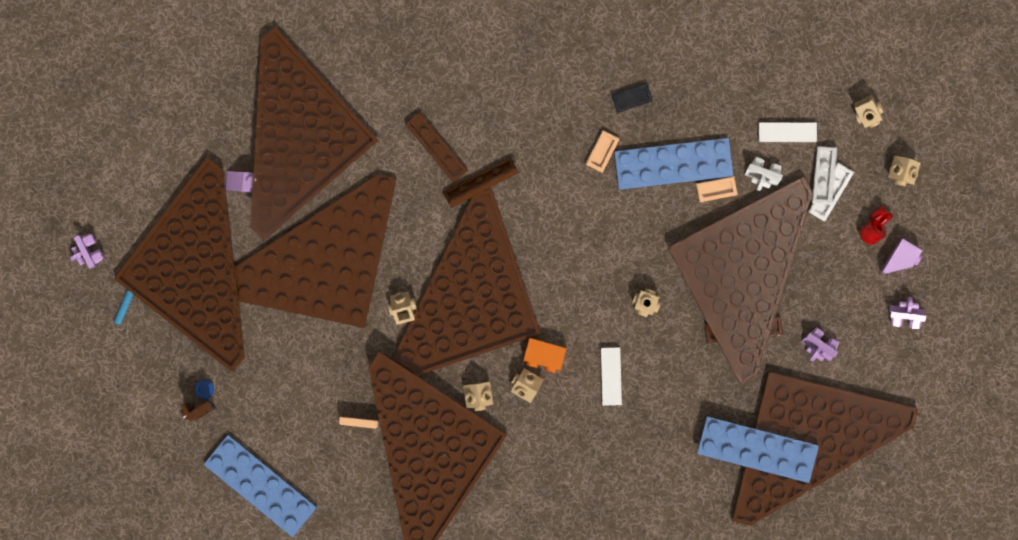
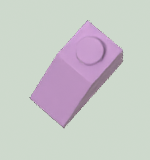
[226,171,253,193]
[880,239,923,273]

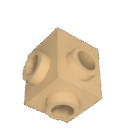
[855,95,884,128]
[888,155,920,187]
[632,289,661,317]
[388,292,417,325]
[511,368,544,403]
[463,382,493,411]

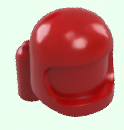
[859,206,893,245]

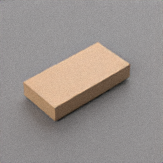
[585,130,620,173]
[696,176,738,202]
[339,416,379,429]

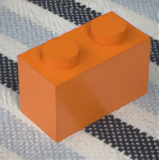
[523,338,567,373]

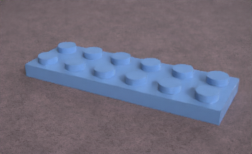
[614,138,733,190]
[697,416,819,483]
[204,435,317,537]

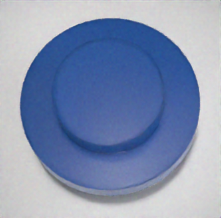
[195,380,214,399]

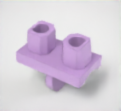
[70,233,105,269]
[889,297,926,329]
[801,328,839,362]

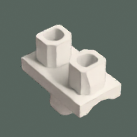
[745,157,783,191]

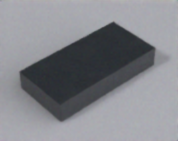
[611,83,653,114]

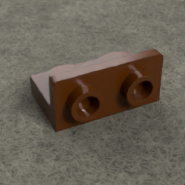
[180,401,215,421]

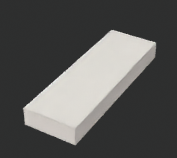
[759,123,817,142]
[812,146,837,205]
[808,163,854,222]
[601,347,622,406]

